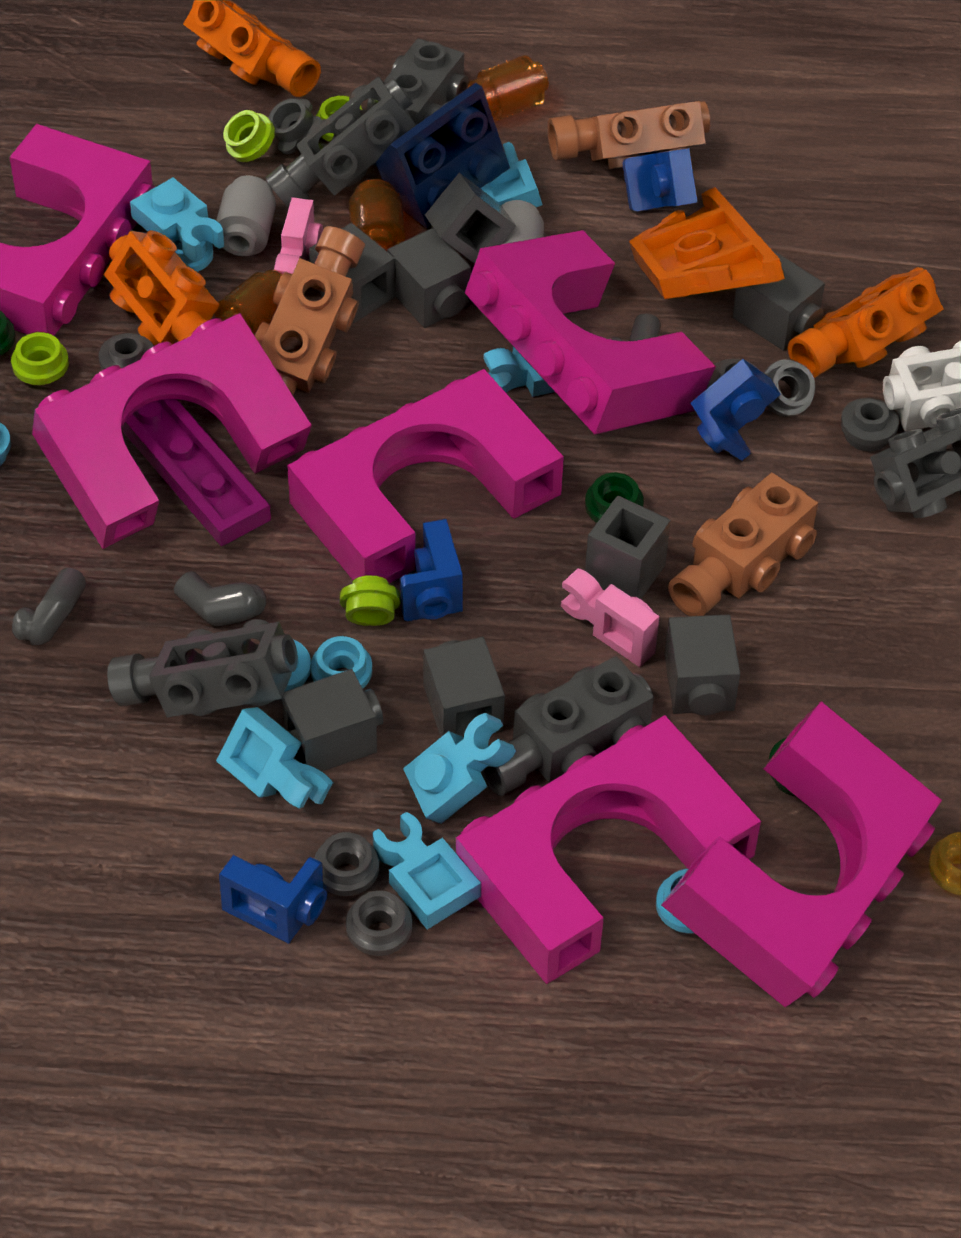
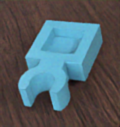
[480,142,543,207]
[130,177,224,262]
[403,713,516,824]
[373,812,481,930]

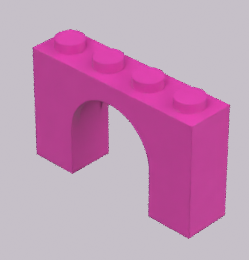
[0,124,155,336]
[465,230,716,435]
[32,313,312,549]
[287,369,564,583]
[661,701,942,1008]
[456,715,761,985]

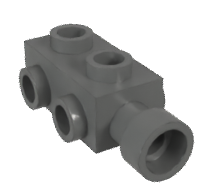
[367,38,469,166]
[265,76,416,208]
[870,408,961,518]
[107,619,298,718]
[481,656,654,796]

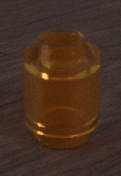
[468,55,549,121]
[349,179,406,251]
[215,270,282,336]

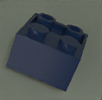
[376,83,510,229]

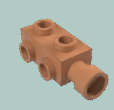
[547,101,710,169]
[255,226,365,395]
[668,472,818,616]

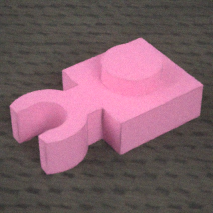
[274,198,323,290]
[561,568,660,667]

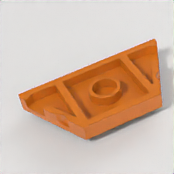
[629,187,785,299]

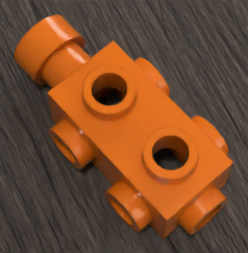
[183,0,321,97]
[104,230,220,346]
[788,267,944,378]

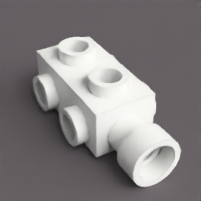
[883,341,961,431]

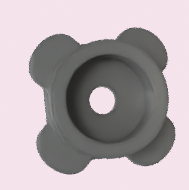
[269,98,322,154]

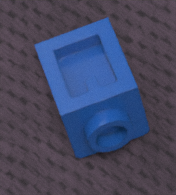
[622,148,697,211]
[691,359,781,461]
[400,519,463,621]
[219,855,327,944]

